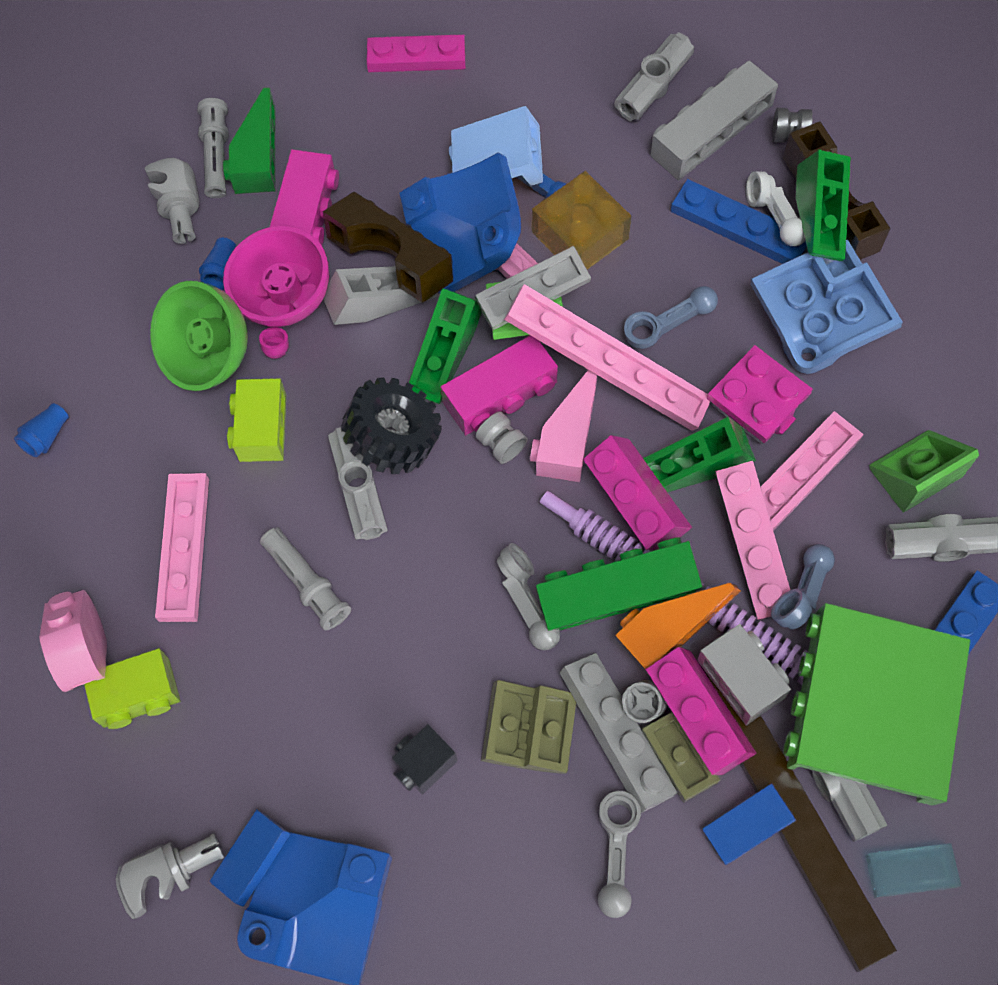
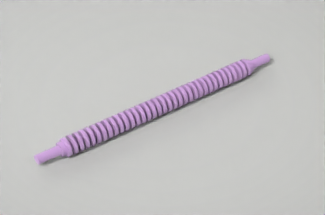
[540,491,808,685]

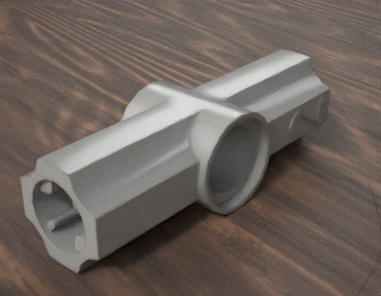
[615,32,694,122]
[328,427,387,540]
[885,514,998,562]
[793,729,887,842]

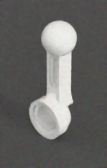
[746,171,805,246]

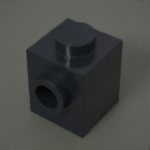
[392,724,458,795]

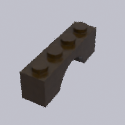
[783,121,891,260]
[323,191,453,303]

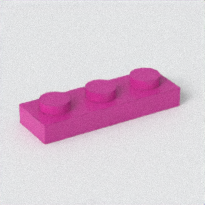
[367,35,466,72]

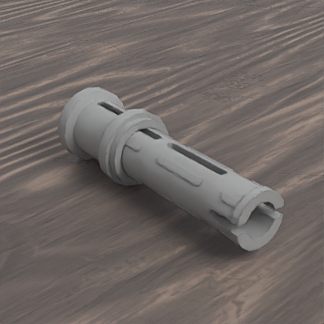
[197,98,229,198]
[260,527,351,630]

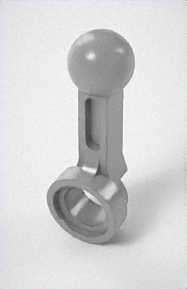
[497,543,560,650]
[598,791,641,918]

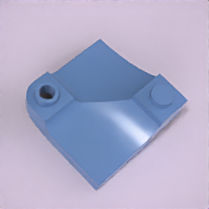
[751,239,903,374]

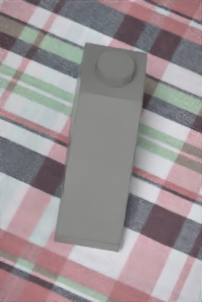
[323,266,440,325]

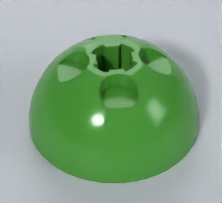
[151,281,248,391]

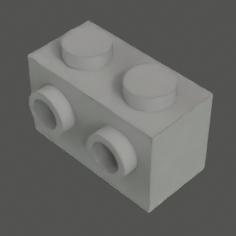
[697,624,791,726]

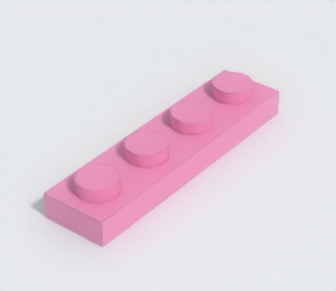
[761,411,864,531]
[715,461,791,620]
[155,473,209,622]

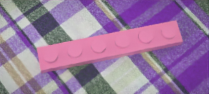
[504,284,710,431]

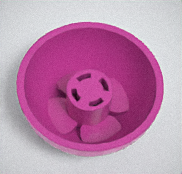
[223,226,329,327]

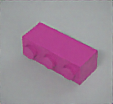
[270,149,339,246]
[441,335,558,436]
[583,435,692,550]
[646,647,756,775]

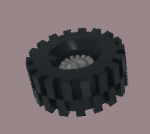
[341,377,442,474]

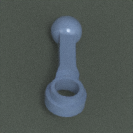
[624,286,718,349]
[771,544,835,629]

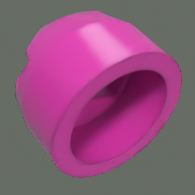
[259,327,289,359]

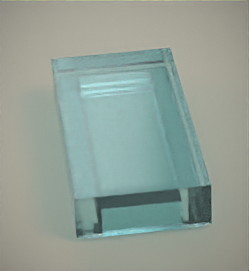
[866,843,961,898]

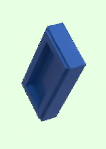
[703,784,796,865]
[209,810,291,907]

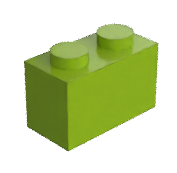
[227,379,286,462]
[84,648,181,729]

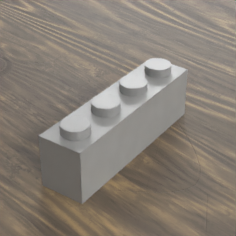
[650,60,778,181]

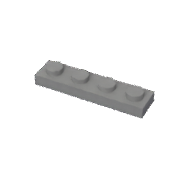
[559,653,678,813]

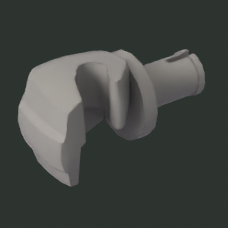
[144,158,199,244]
[116,833,225,919]

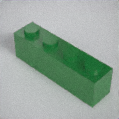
[536,537,704,631]

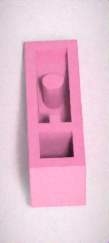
[530,370,598,482]

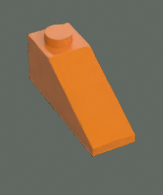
[615,583,741,669]

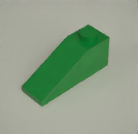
[223,88,276,194]
[796,150,851,261]
[409,288,482,404]
[643,417,756,493]

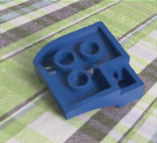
[399,152,521,294]
[237,832,392,985]

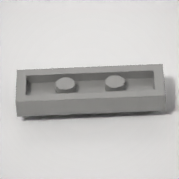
[475,246,591,331]

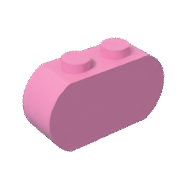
[39,590,107,692]

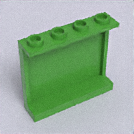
[784,603,970,806]

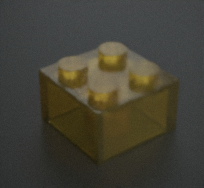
[532,171,632,269]

